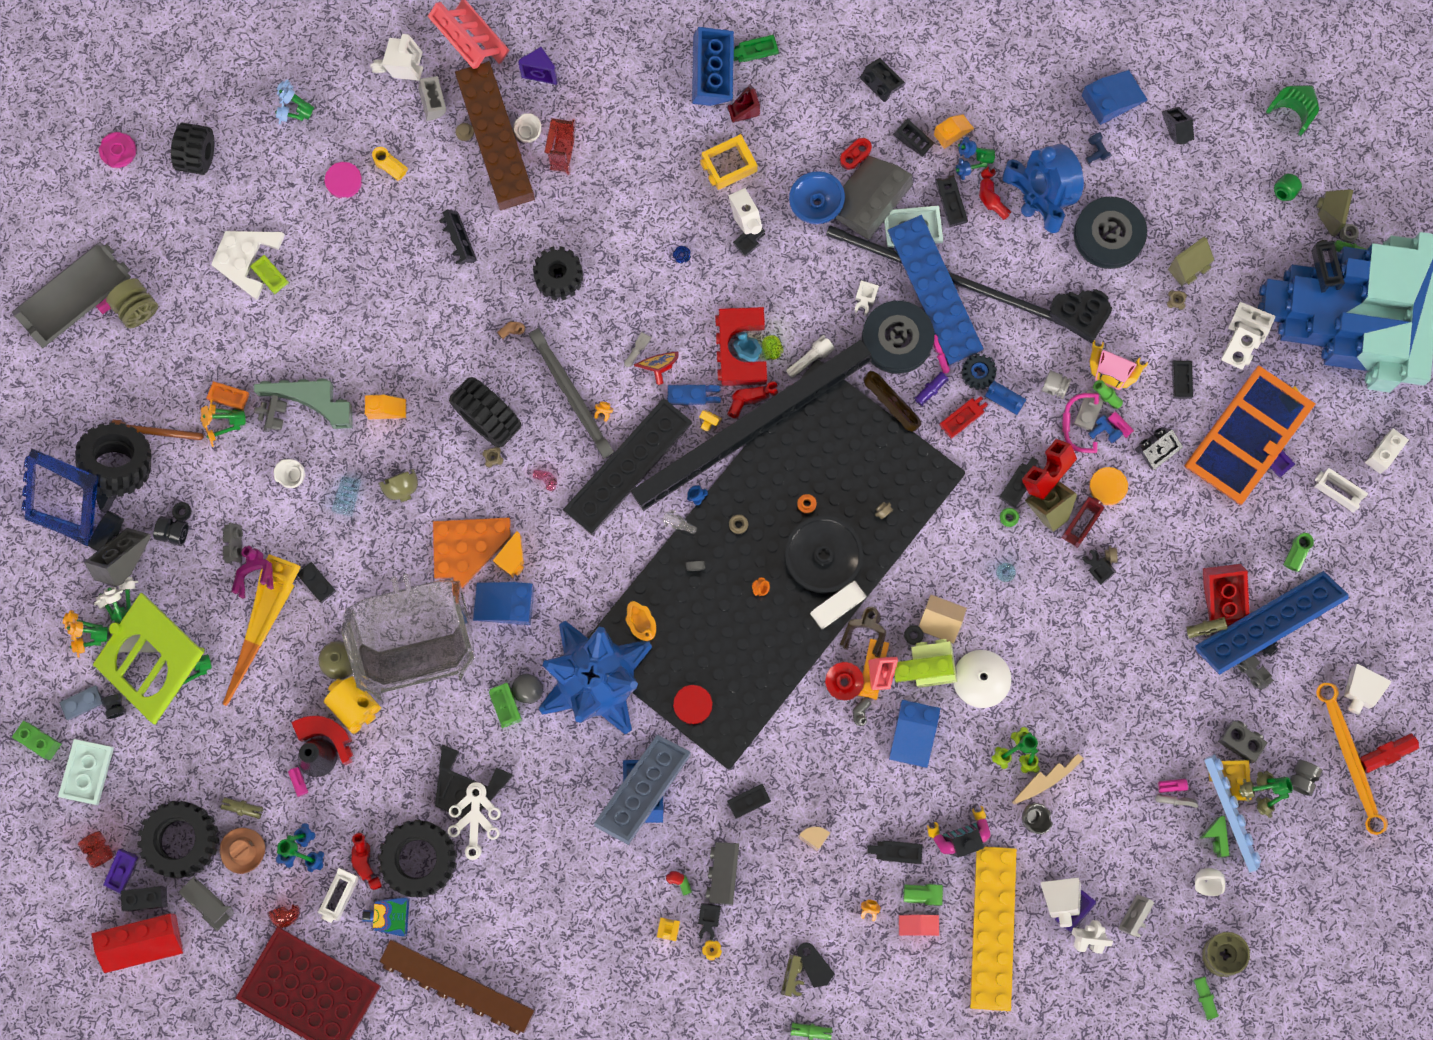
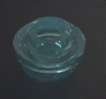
[996,563,1016,582]

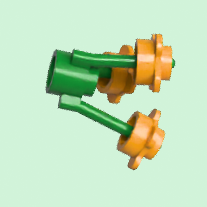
[62,610,108,657]

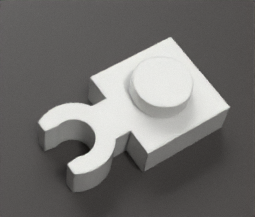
[855,281,879,316]

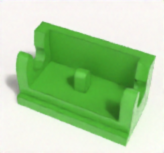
[489,683,522,729]

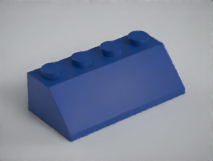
[692,27,734,106]

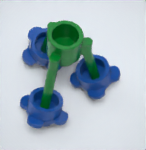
[955,136,995,180]
[276,823,324,872]

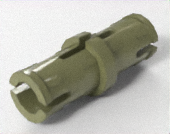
[1186,617,1228,639]
[221,797,263,819]

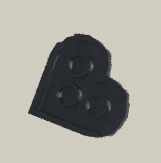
[1049,289,1112,343]

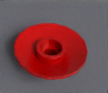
[825,662,864,701]

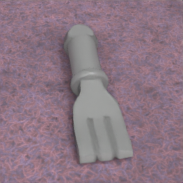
[624,332,652,367]
[1155,794,1198,808]

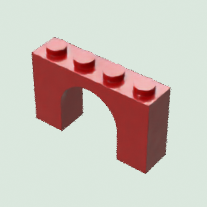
[715,307,767,386]

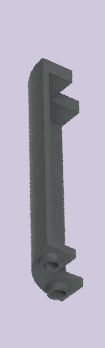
[12,241,131,349]

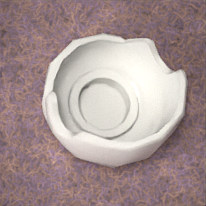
[513,113,542,143]
[274,459,305,488]
[1195,868,1226,896]

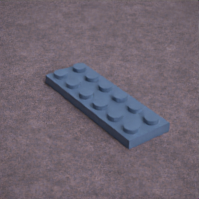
[594,735,691,845]

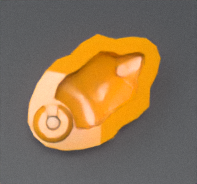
[625,601,656,641]

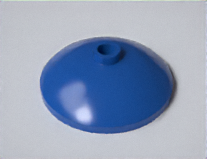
[789,171,845,224]

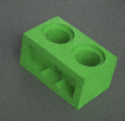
[12,721,62,761]

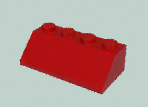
[91,913,183,973]

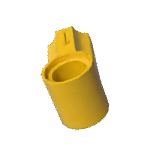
[372,147,408,181]

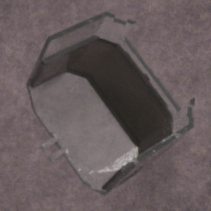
[341,574,474,701]

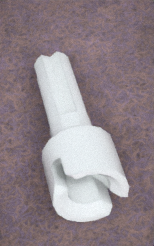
[786,335,835,378]

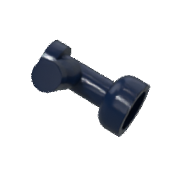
[1085,132,1112,164]

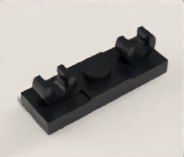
[439,209,477,265]

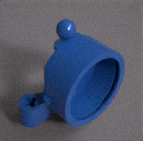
[1002,144,1084,233]

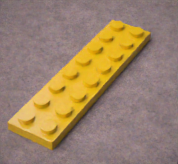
[970,847,1017,1011]

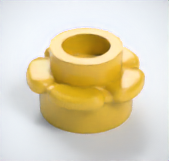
[702,940,722,960]

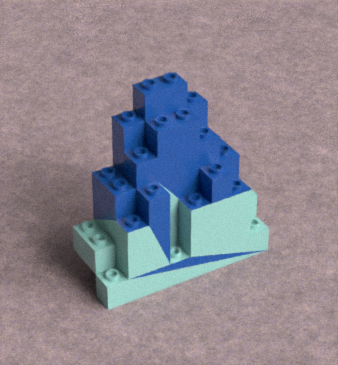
[1258,232,1433,393]

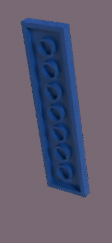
[887,215,984,365]
[1195,571,1349,675]

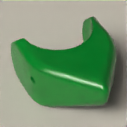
[1266,85,1319,137]

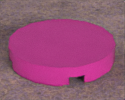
[98,132,137,168]
[324,162,362,198]

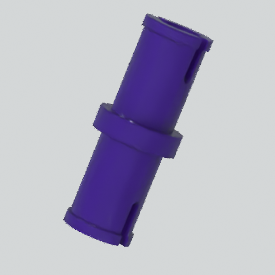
[914,371,949,406]

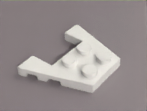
[211,231,285,300]

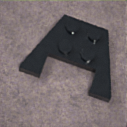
[435,744,513,818]

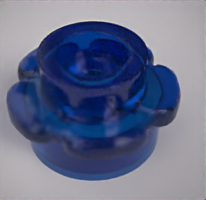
[673,246,691,264]

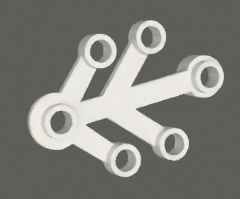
[448,782,501,860]

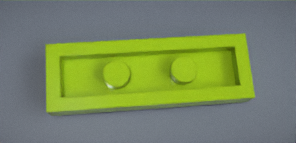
[894,655,955,683]

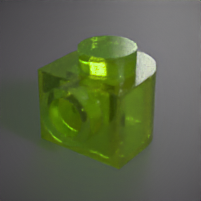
[762,335,784,360]

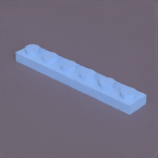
[1204,754,1261,873]

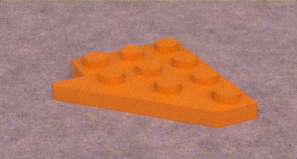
[433,518,511,594]

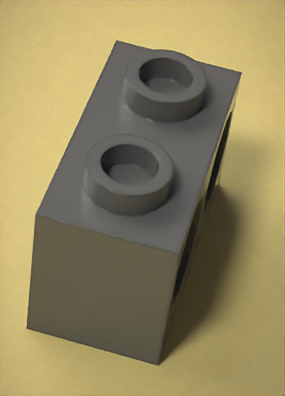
[1218,720,1268,764]

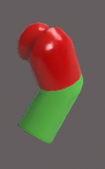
[666,871,692,896]

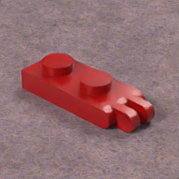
[939,396,988,440]

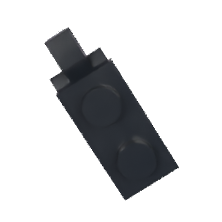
[999,457,1038,508]
[866,840,923,865]

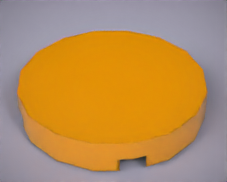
[1089,467,1128,505]

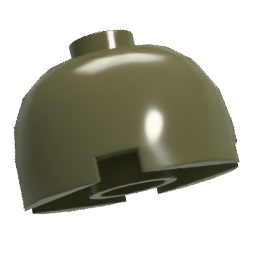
[378,469,418,503]
[318,641,358,680]

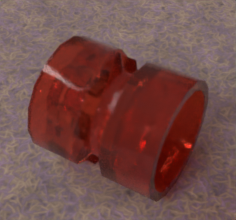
[77,831,115,869]

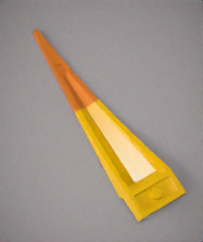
[223,554,301,706]

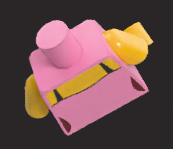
[1089,340,1148,393]

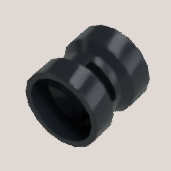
[101,694,126,719]

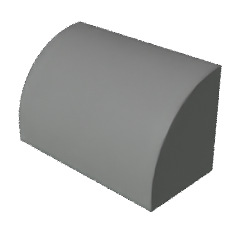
[418,76,446,121]

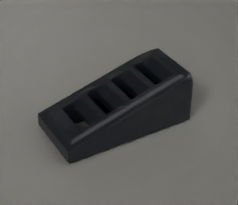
[893,118,934,157]

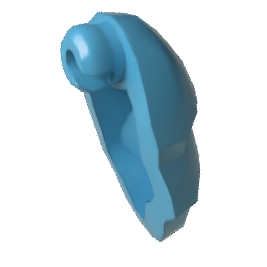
[733,332,762,362]

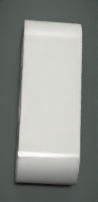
[810,581,867,629]

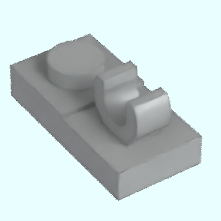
[1073,390,1103,431]
[1118,894,1155,937]

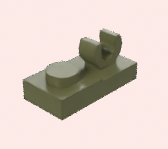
[781,954,804,997]

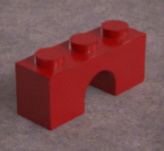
[1022,439,1077,499]

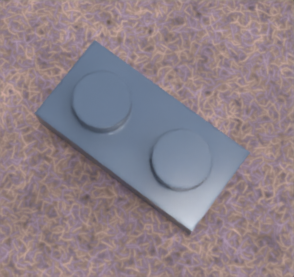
[59,685,102,721]

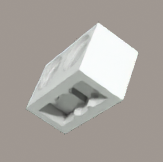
[1228,302,1276,343]
[1222,322,1262,369]
[1365,428,1409,474]

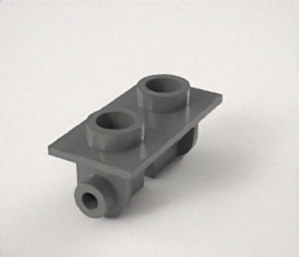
[222,522,243,564]
[1237,655,1274,690]

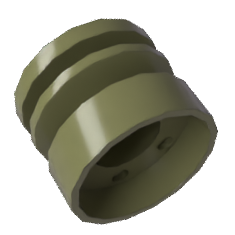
[106,278,158,328]
[1202,932,1250,977]

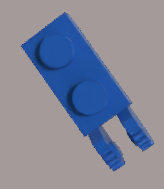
[668,385,721,405]

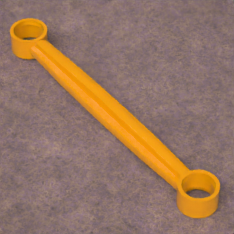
[1316,683,1388,835]

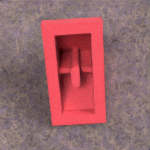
[869,657,898,690]
[899,915,939,936]

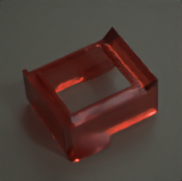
[544,118,576,175]

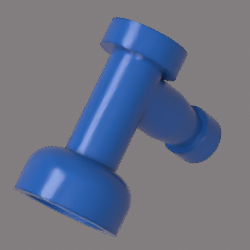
[1088,415,1123,443]

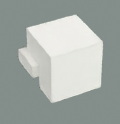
[382,34,423,81]

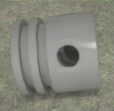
[1042,370,1071,399]

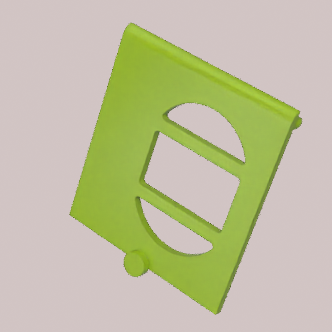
[93,593,205,725]

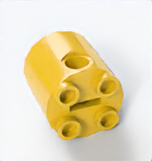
[324,676,382,734]

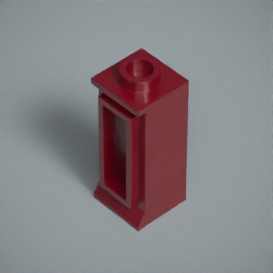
[1061,497,1105,548]

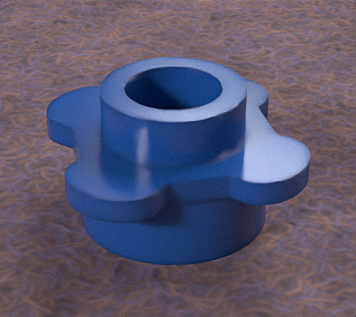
[687,485,708,505]

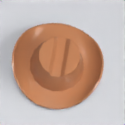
[220,828,265,874]

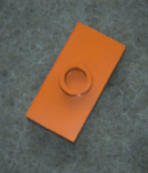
[206,381,250,411]

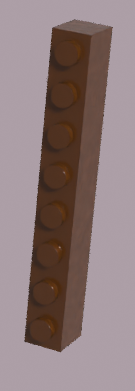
[379,940,536,1035]

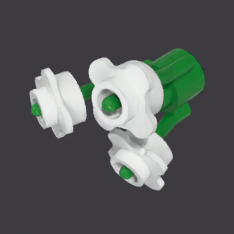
[94,577,138,624]

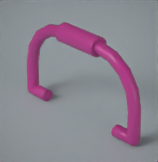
[1062,393,1099,453]

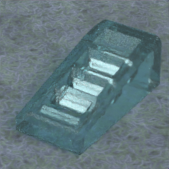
[332,476,361,517]

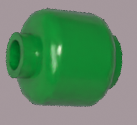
[1274,173,1302,201]

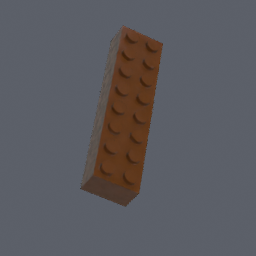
[455,61,535,211]

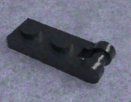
[935,175,968,227]

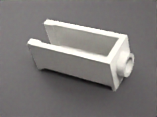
[1314,468,1368,512]
[318,868,360,923]

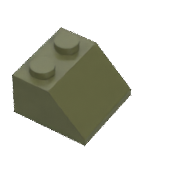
[1168,236,1214,287]

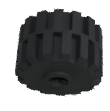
[171,122,215,175]
[533,246,583,301]

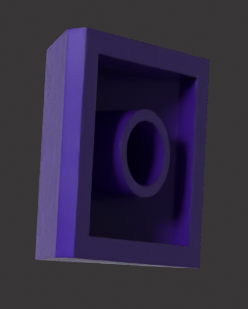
[518,47,558,85]

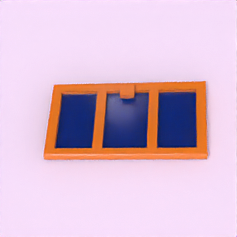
[1184,365,1316,506]

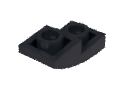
[88,511,124,551]

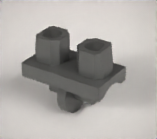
[254,395,287,432]

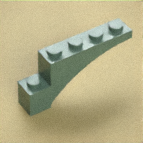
[254,378,352,429]

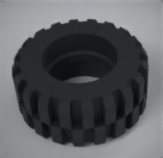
[449,377,521,448]
[75,422,151,497]
[137,801,219,878]
[378,820,457,898]

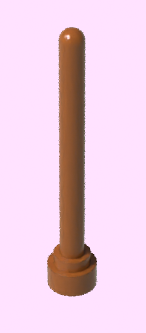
[112,419,204,440]

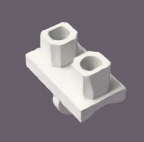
[1072,920,1113,954]

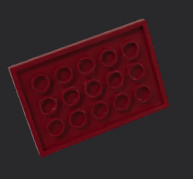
[236,926,381,1040]

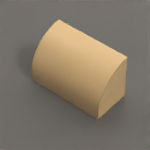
[798,827,830,851]

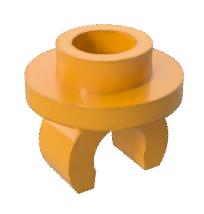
[594,401,614,422]
[861,899,881,921]

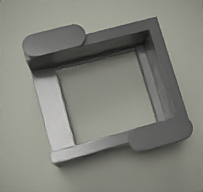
[178,876,235,932]

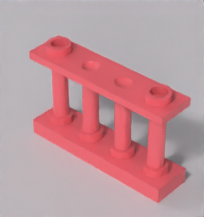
[428,0,510,69]

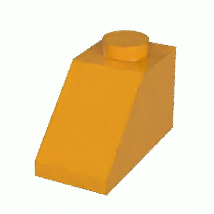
[934,114,974,149]
[365,395,406,419]
[493,531,524,578]

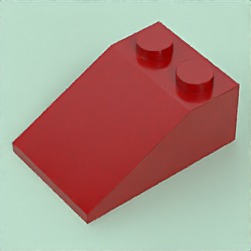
[1203,564,1249,627]

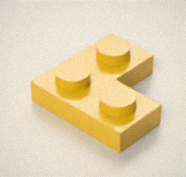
[1209,760,1252,801]

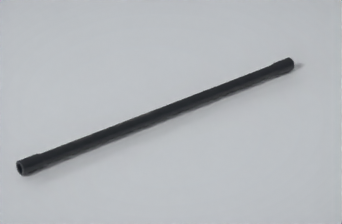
[826,225,1062,326]

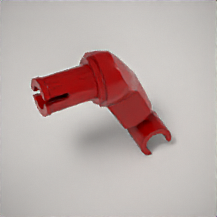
[979,166,1011,220]
[727,381,778,419]
[351,833,382,890]

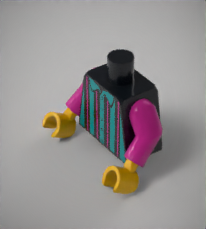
[927,806,991,858]

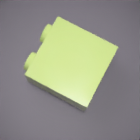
[911,639,958,688]

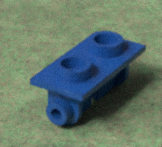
[985,381,1027,415]

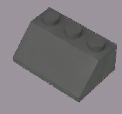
[706,842,739,906]

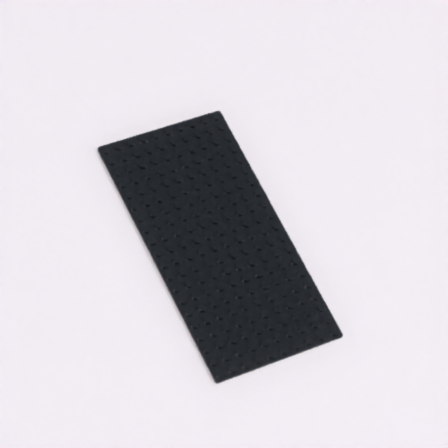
[587,360,965,769]

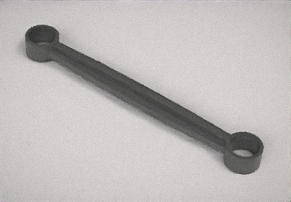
[528,328,614,459]

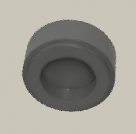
[686,561,705,571]

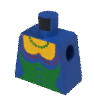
[362,898,410,937]

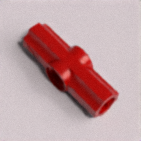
[1360,733,1420,774]

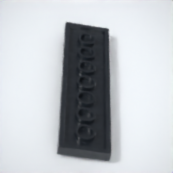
[563,398,692,535]

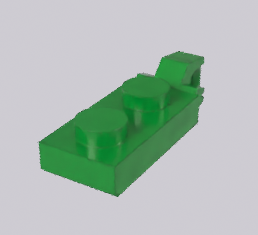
[733,35,779,63]

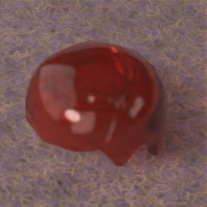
[267,904,301,928]

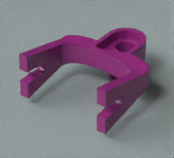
[231,545,274,599]

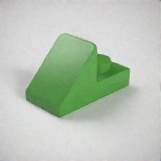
[1199,816,1229,858]

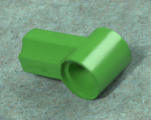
[1283,533,1314,572]
[903,884,943,906]

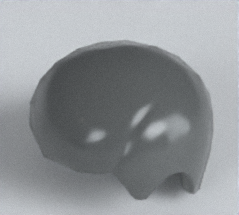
[512,674,543,704]
[1022,803,1053,835]

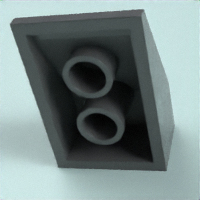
[84,528,151,587]

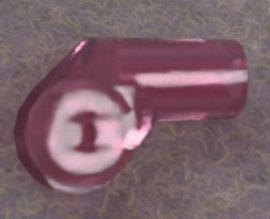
[533,469,557,491]

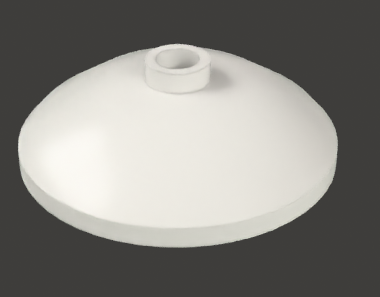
[953,650,1011,708]

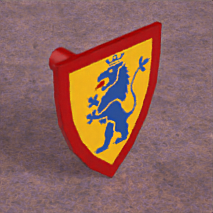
[634,351,679,385]

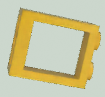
[700,134,758,190]

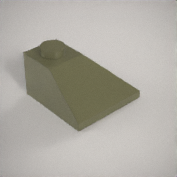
[1316,189,1354,237]
[1025,482,1077,532]

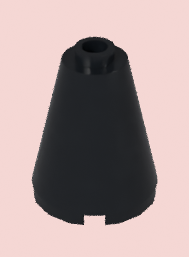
[298,738,337,777]

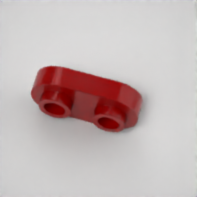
[840,138,872,170]

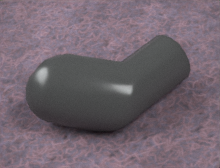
[853,697,872,726]

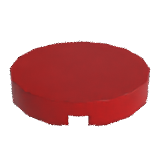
[673,685,712,724]

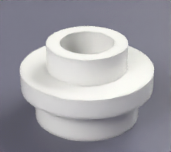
[370,60,387,73]

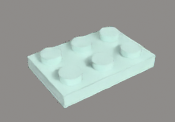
[884,206,943,248]
[58,739,114,805]

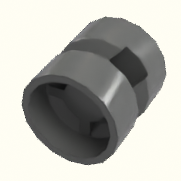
[1290,760,1323,796]

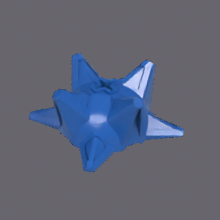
[539,621,652,735]

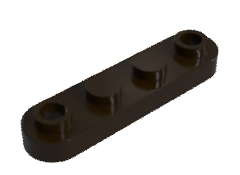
[863,371,921,432]

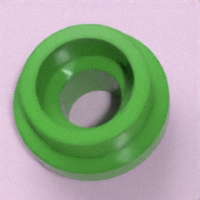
[1000,508,1019,527]

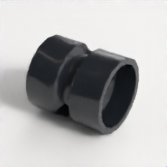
[153,516,189,546]

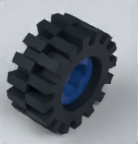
[961,354,997,390]

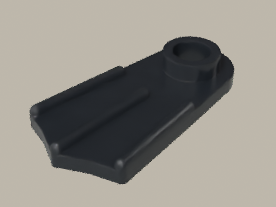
[797,942,835,988]

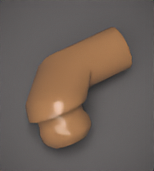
[497,321,525,339]

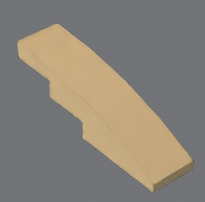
[1012,754,1084,805]

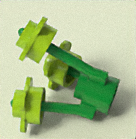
[991,727,1040,773]

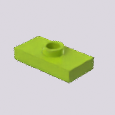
[250,255,289,295]

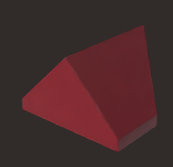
[728,84,760,123]

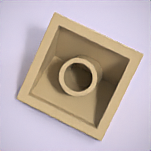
[918,594,967,644]

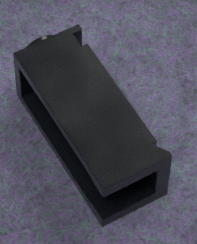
[1311,240,1345,293]

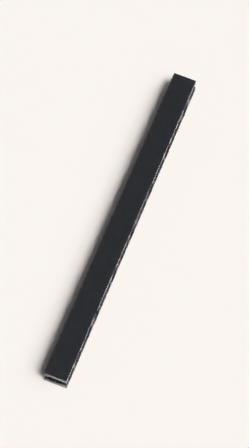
[631,340,872,511]

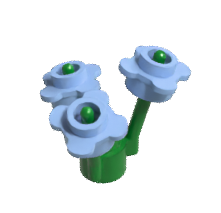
[275,79,314,124]

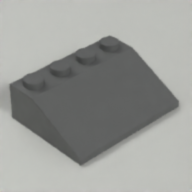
[835,155,913,240]

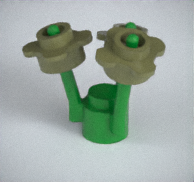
[1239,771,1293,818]

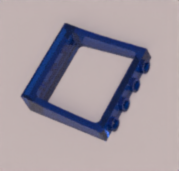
[21,449,98,546]

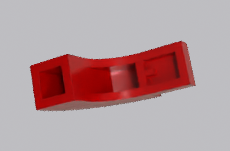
[291,716,354,765]

